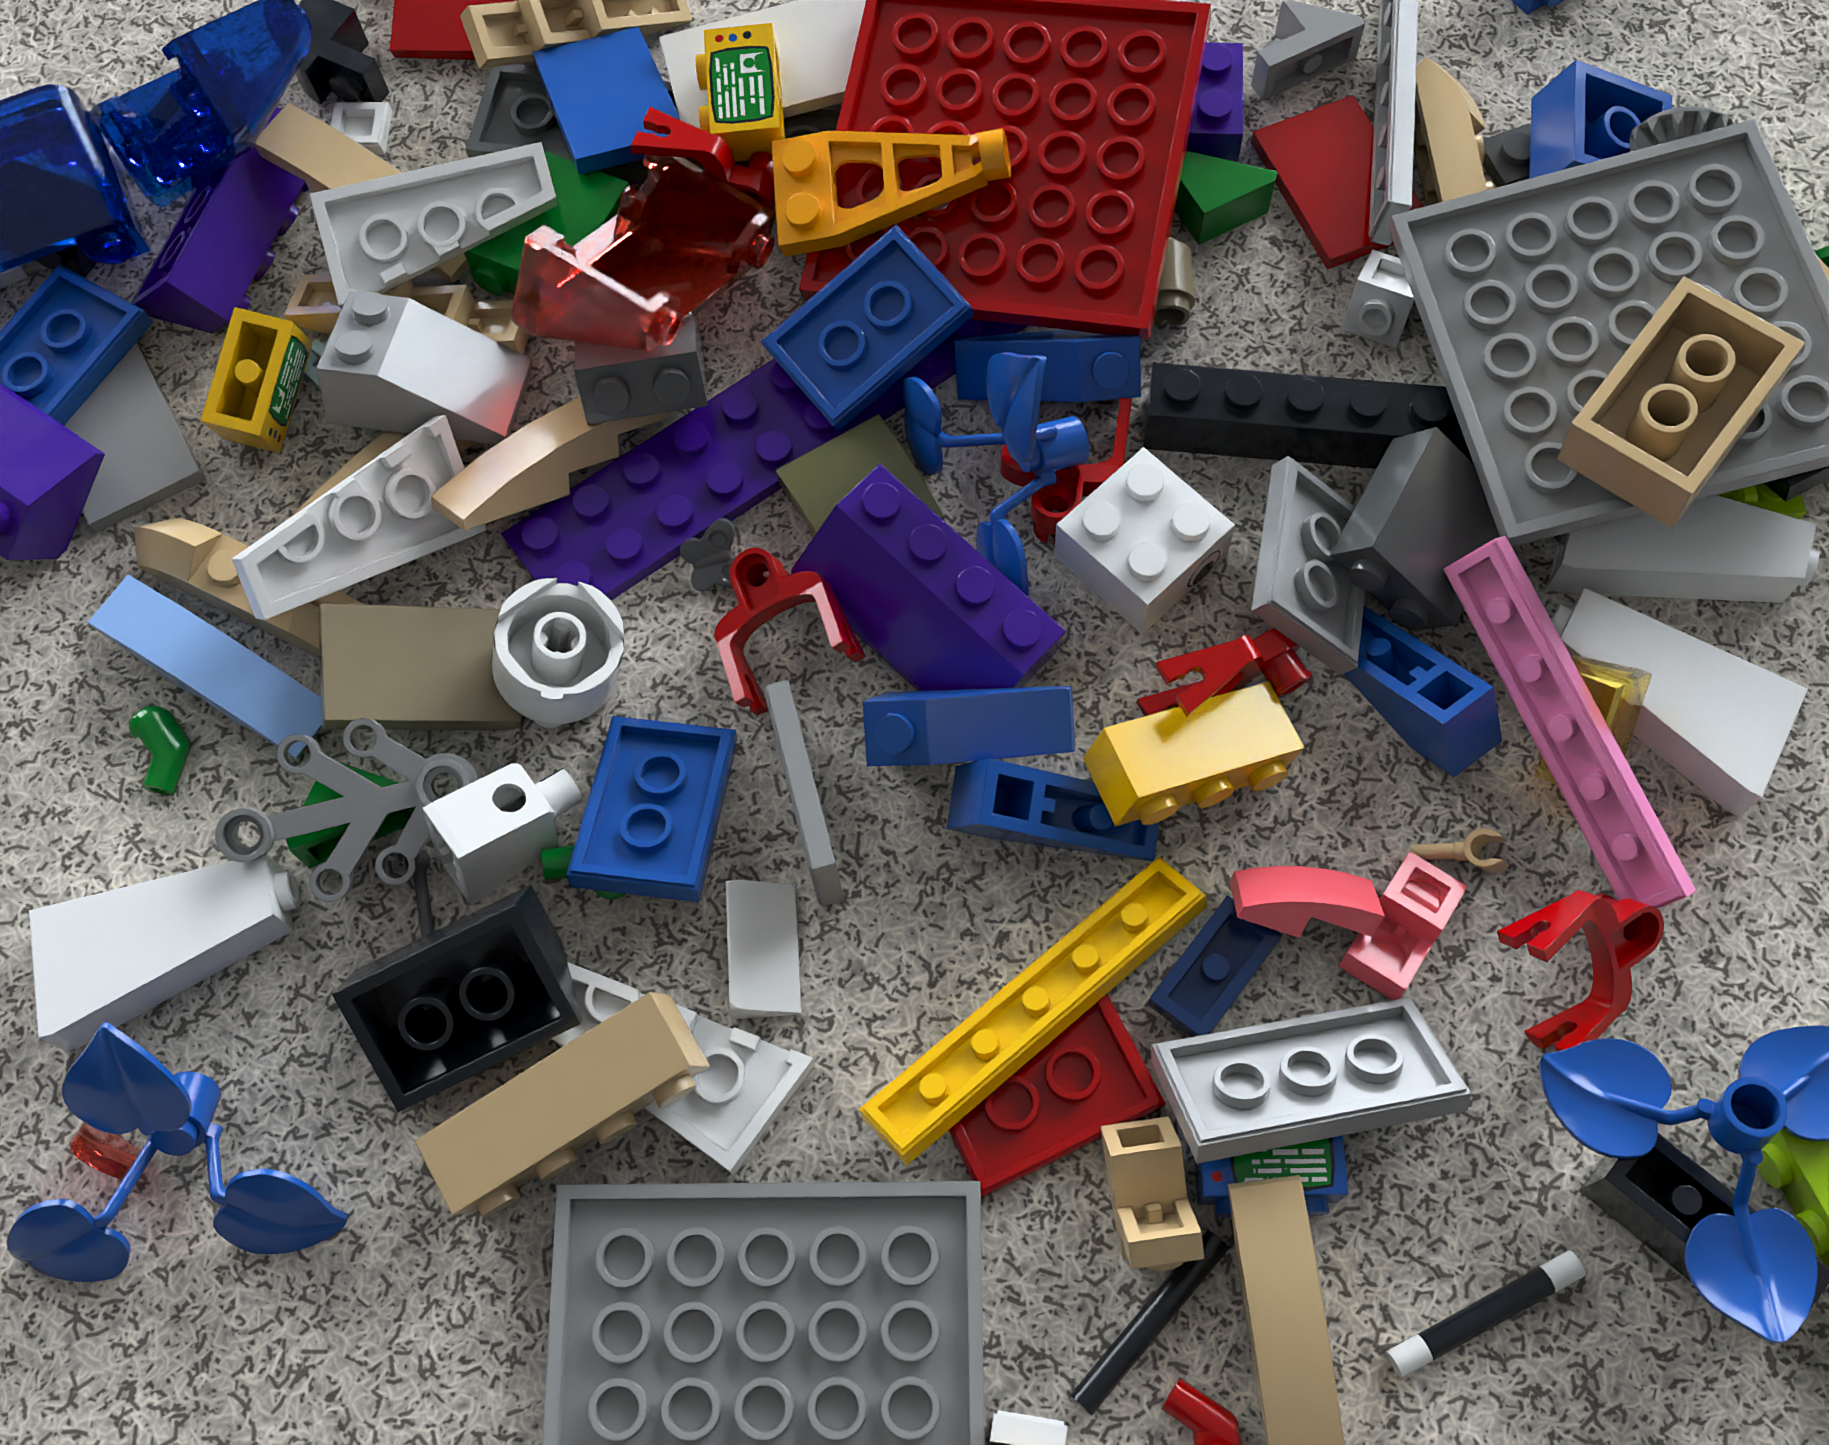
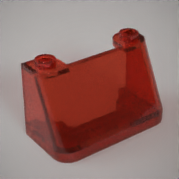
[511,154,776,351]

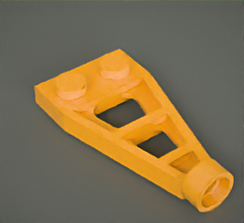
[771,128,1011,257]

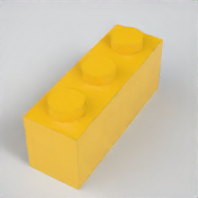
[1083,681,1305,826]

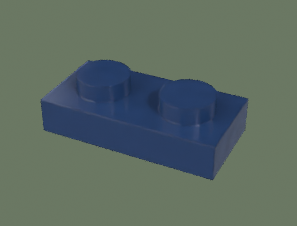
[1147,895,1283,1037]

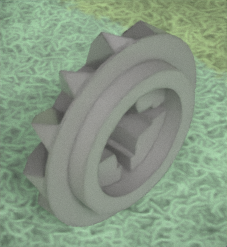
[1630,106,1733,152]

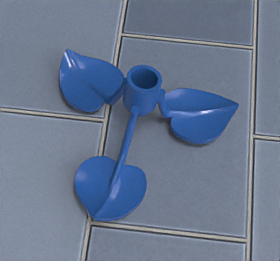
[901,352,1089,597]
[7,1022,349,1282]
[1539,1025,1829,1343]

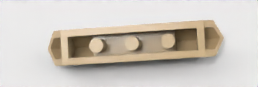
[1414,57,1494,206]
[134,518,364,658]

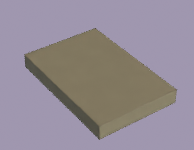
[318,603,521,730]

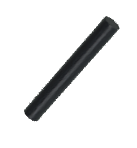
[1070,1230,1229,1416]

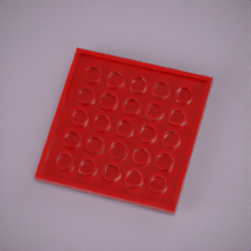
[799,0,1211,339]

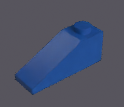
[954,330,1141,402]
[1344,605,1502,777]
[862,686,1075,766]
[946,758,1159,862]

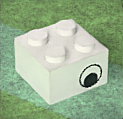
[1054,447,1235,634]

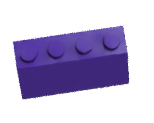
[131,99,309,334]
[0,383,105,560]
[791,464,1066,691]

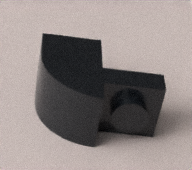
[282,0,389,104]

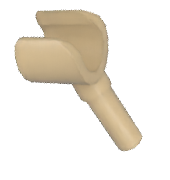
[1410,828,1509,874]

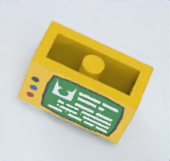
[695,23,785,162]
[200,307,312,453]

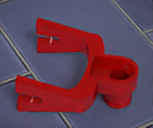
[630,107,776,231]
[1000,397,1132,545]
[714,547,866,715]
[1136,628,1313,717]
[1497,890,1664,1052]

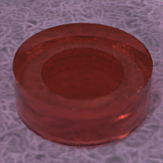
[69,1122,141,1179]

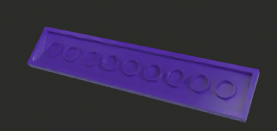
[501,319,1028,600]

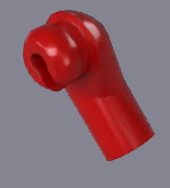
[1161,1377,1242,1445]

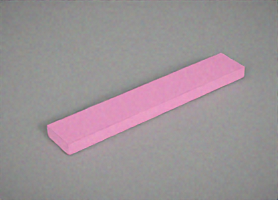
[1443,536,1696,909]

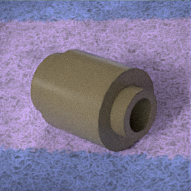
[1152,237,1195,326]

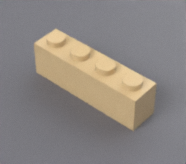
[414,992,710,1218]

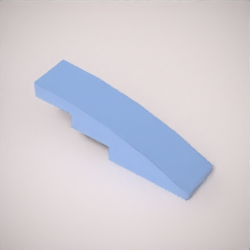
[87,575,322,760]

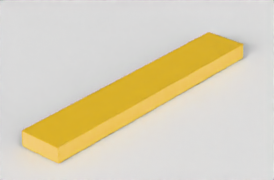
[858,857,1207,1166]

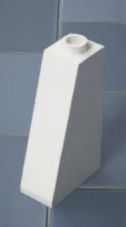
[1546,495,1819,603]
[1551,588,1808,817]
[29,854,301,1051]

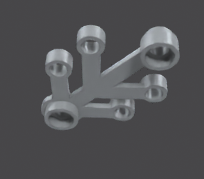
[215,718,478,902]

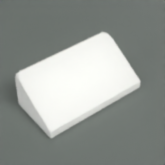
[726,880,802,1019]

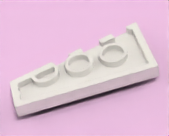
[310,142,558,310]
[232,415,487,620]
[551,962,816,1175]

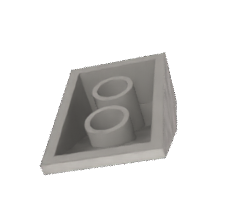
[316,291,532,445]

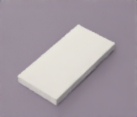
[659,0,866,129]

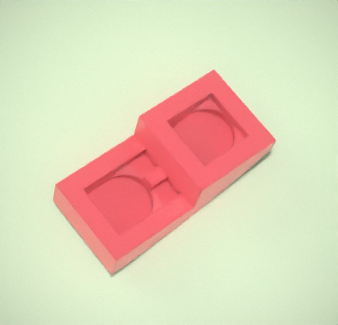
[1338,851,1468,1000]
[1229,866,1385,938]

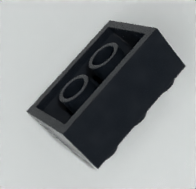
[332,885,582,1112]

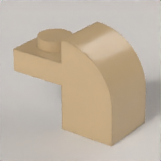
[1100,1116,1204,1271]

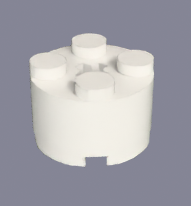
[492,578,624,728]

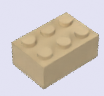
[1557,276,1805,529]

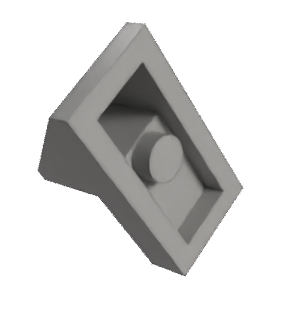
[1251,0,1365,101]

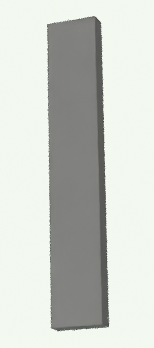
[1369,0,1418,246]

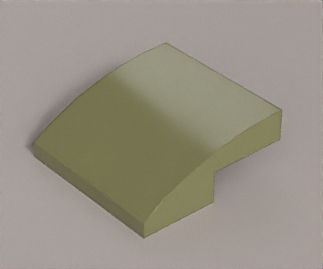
[775,414,945,538]

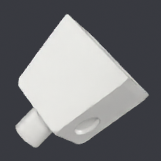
[422,763,582,906]

